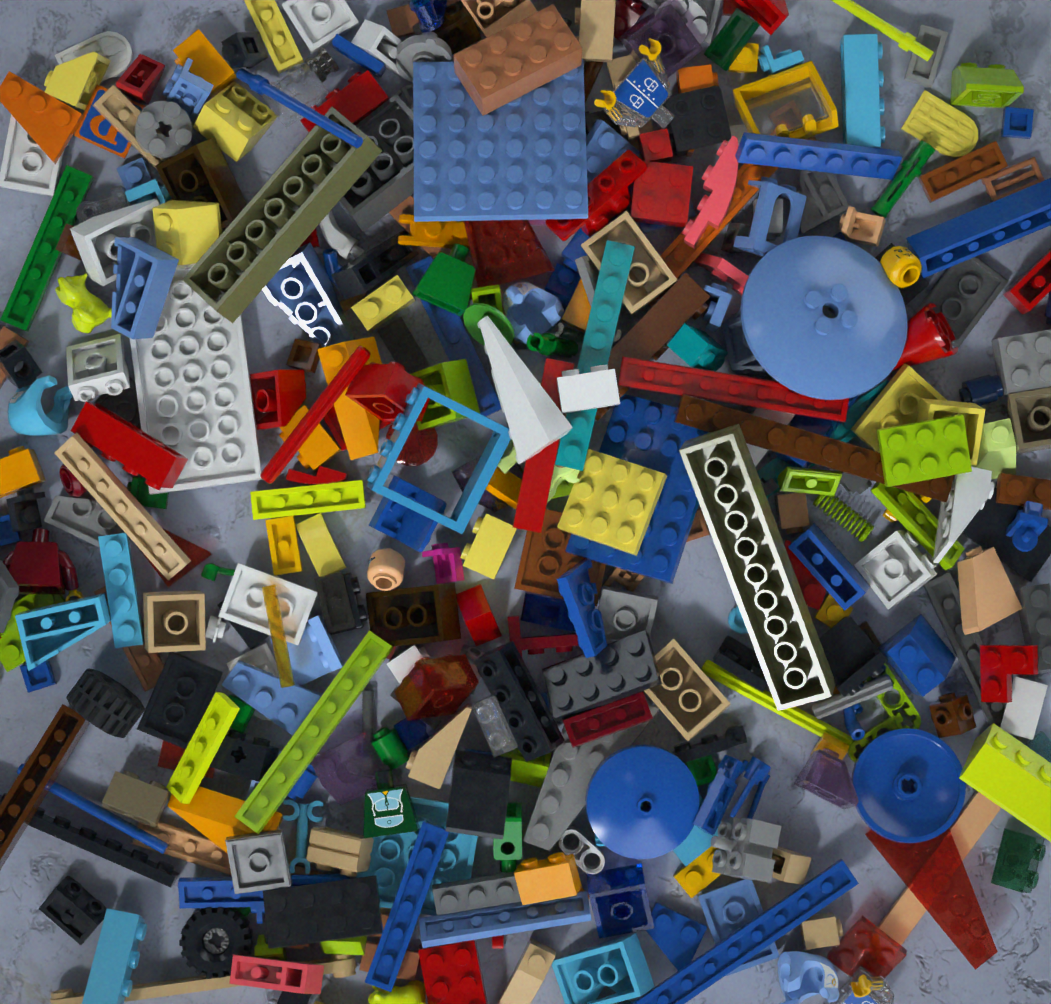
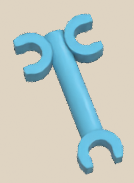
[283,800,324,874]

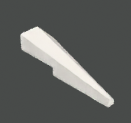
[477,315,573,465]

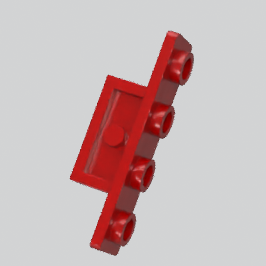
[545,150,647,241]

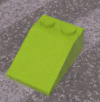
[950,63,1024,108]

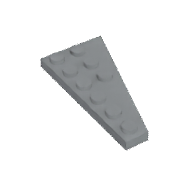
[523,697,660,851]

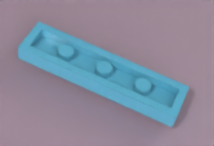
[98,532,144,648]

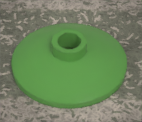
[463,303,515,346]

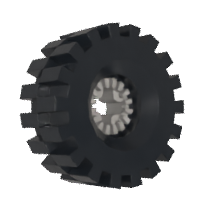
[179,907,253,978]

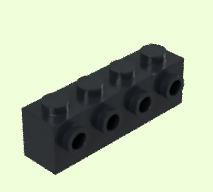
[473,641,565,762]

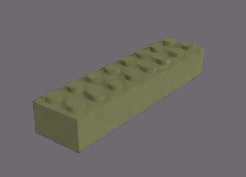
[182,107,382,323]

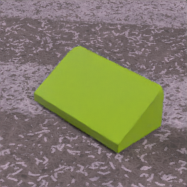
[777,466,842,496]

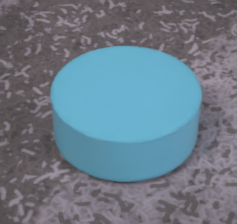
[728,606,748,634]

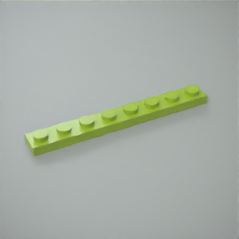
[234,630,393,834]

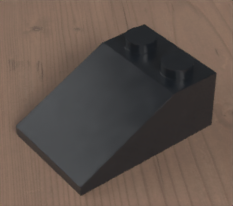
[445,750,512,840]

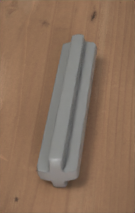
[812,674,893,719]

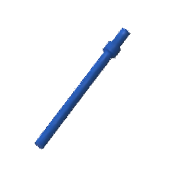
[236,68,363,148]
[17,763,169,854]

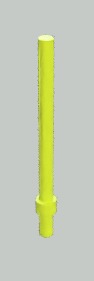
[831,0,934,62]

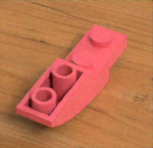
[682,136,738,249]

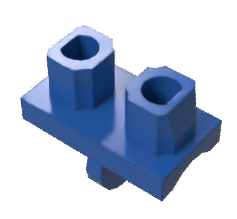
[1006,501,1048,552]

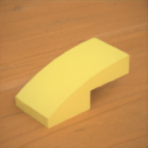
[295,513,346,579]

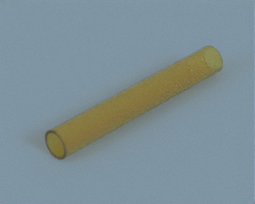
[262,585,295,688]

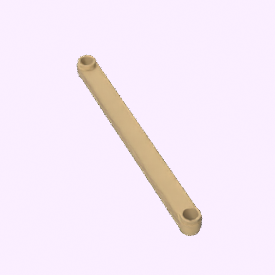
[50,954,357,1004]

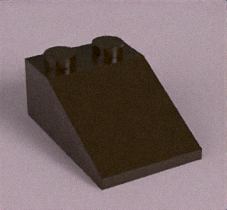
[366,582,461,647]

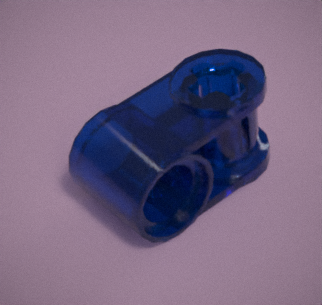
[409,0,447,32]

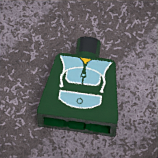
[364,769,419,838]

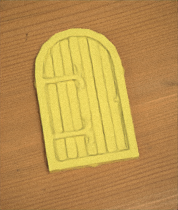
[901,90,978,158]

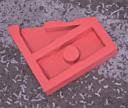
[694,253,749,295]

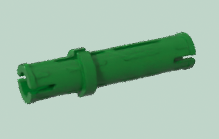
[871,141,935,218]
[527,333,579,358]

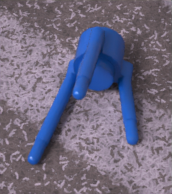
[730,756,771,819]

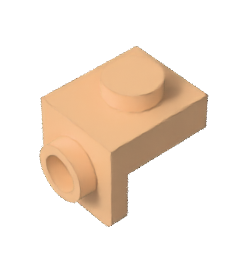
[839,206,886,247]

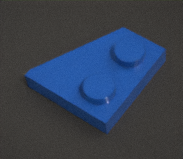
[644,902,707,971]

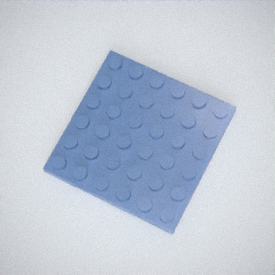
[413,59,588,222]

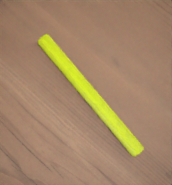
[701,660,853,748]

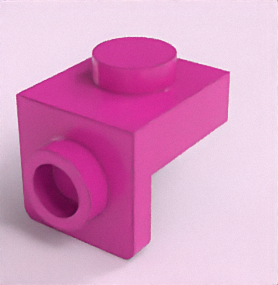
[422,543,464,584]

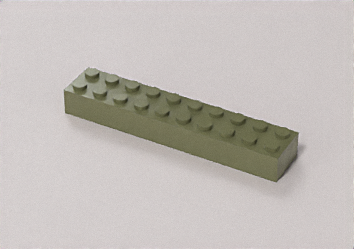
[679,424,836,711]

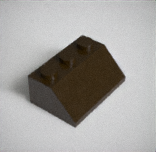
[155,137,247,229]

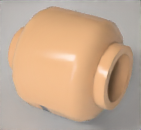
[367,548,405,591]

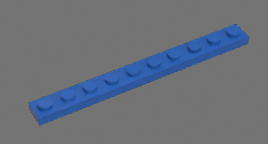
[631,859,859,1004]

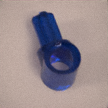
[393,713,429,750]

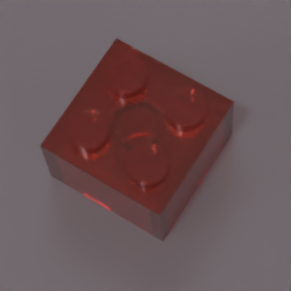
[394,654,479,721]

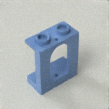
[733,177,807,257]

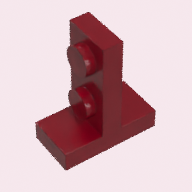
[508,615,578,659]

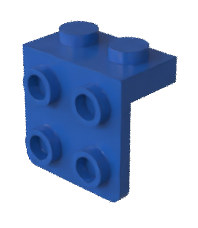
[369,475,447,552]

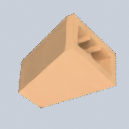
[957,546,1022,635]

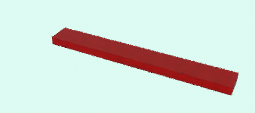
[618,356,849,422]

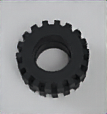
[66,668,145,738]

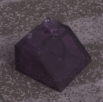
[619,3,703,83]

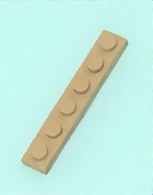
[54,433,191,581]

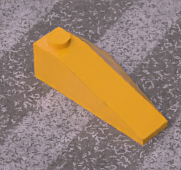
[317,336,382,460]
[167,786,283,854]

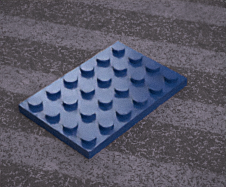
[565,394,709,584]

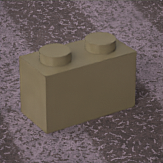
[102,770,169,828]

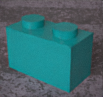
[667,323,728,371]

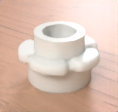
[205,616,226,642]

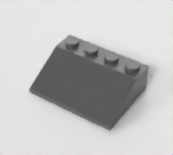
[339,94,414,232]

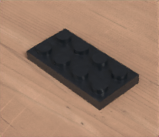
[542,630,662,722]
[263,875,384,949]

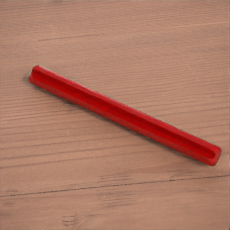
[260,346,371,484]

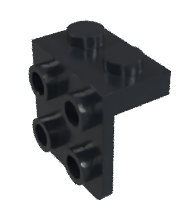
[659,86,731,158]
[819,616,888,697]

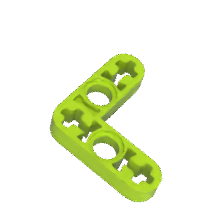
[847,664,921,762]

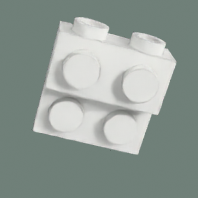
[66,334,130,402]
[854,530,937,610]

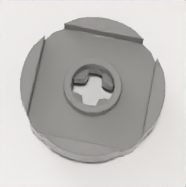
[396,31,452,82]
[134,101,192,159]

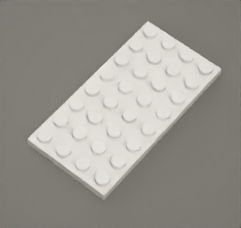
[130,263,262,495]

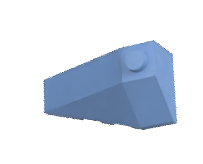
[263,242,355,347]

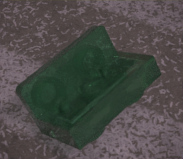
[991,828,1046,893]

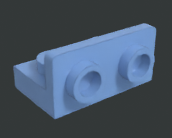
[162,58,214,123]
[703,283,733,332]

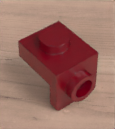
[614,0,647,43]

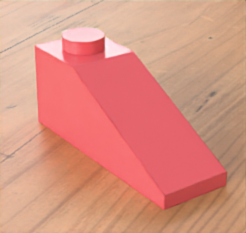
[229,955,324,994]

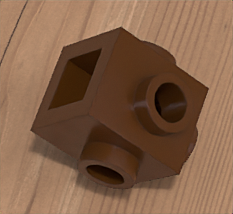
[929,692,977,738]

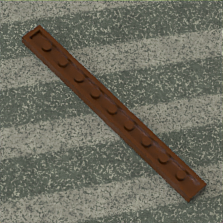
[674,394,955,502]

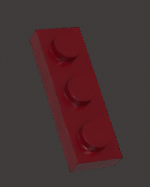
[563,691,653,748]

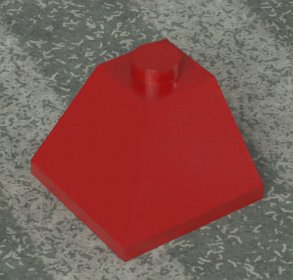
[249,370,306,430]

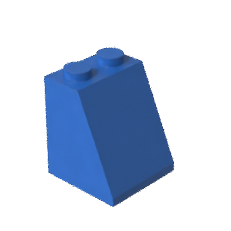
[877,614,956,697]

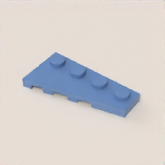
[221,660,323,736]

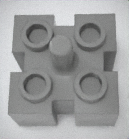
[711,816,781,883]

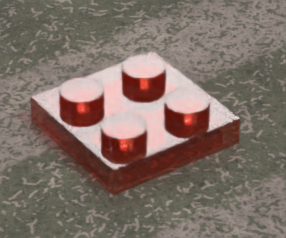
[826,915,907,993]

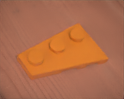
[0,71,84,164]

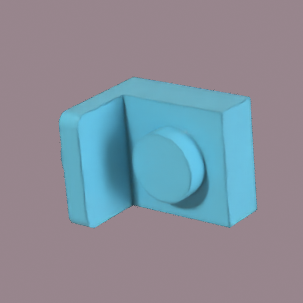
[758,45,804,75]
[125,179,171,205]

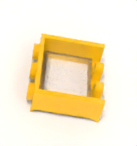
[733,61,838,139]

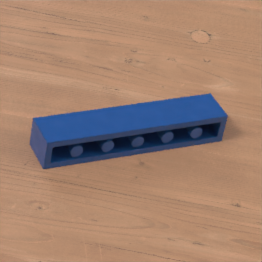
[906,178,1051,278]

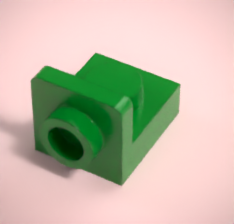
[127,477,169,509]

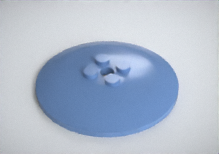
[741,236,908,400]

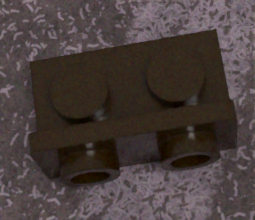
[412,0,482,59]

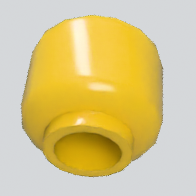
[880,246,922,288]

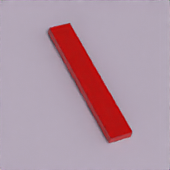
[512,358,574,533]

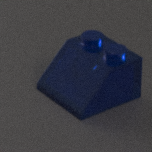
[586,863,655,939]

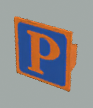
[74,85,146,159]

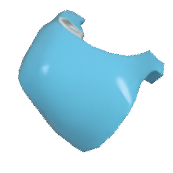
[7,375,73,436]

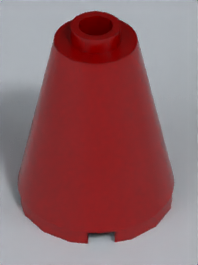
[892,303,958,371]

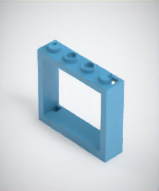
[366,383,510,534]

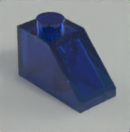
[520,593,576,632]

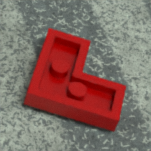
[980,645,1038,703]

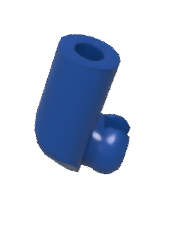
[323,248,343,288]
[843,703,865,740]

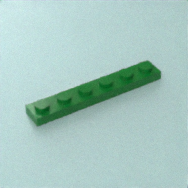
[0,165,94,332]

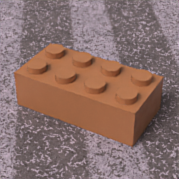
[454,4,582,116]

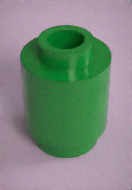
[371,726,409,770]

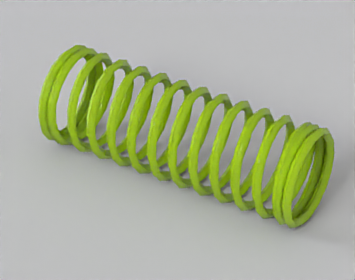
[813,495,874,542]

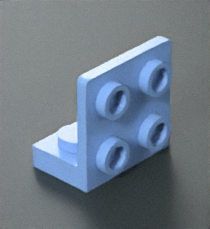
[271,614,344,686]

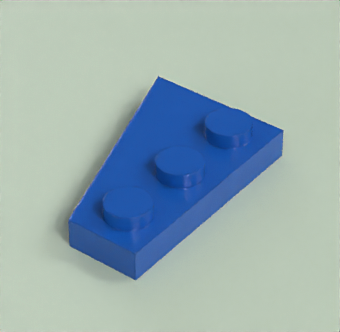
[557,559,607,658]

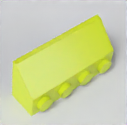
[959,723,1051,842]

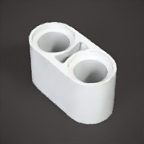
[558,826,605,874]

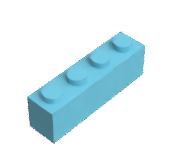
[840,34,885,148]
[82,908,147,1004]

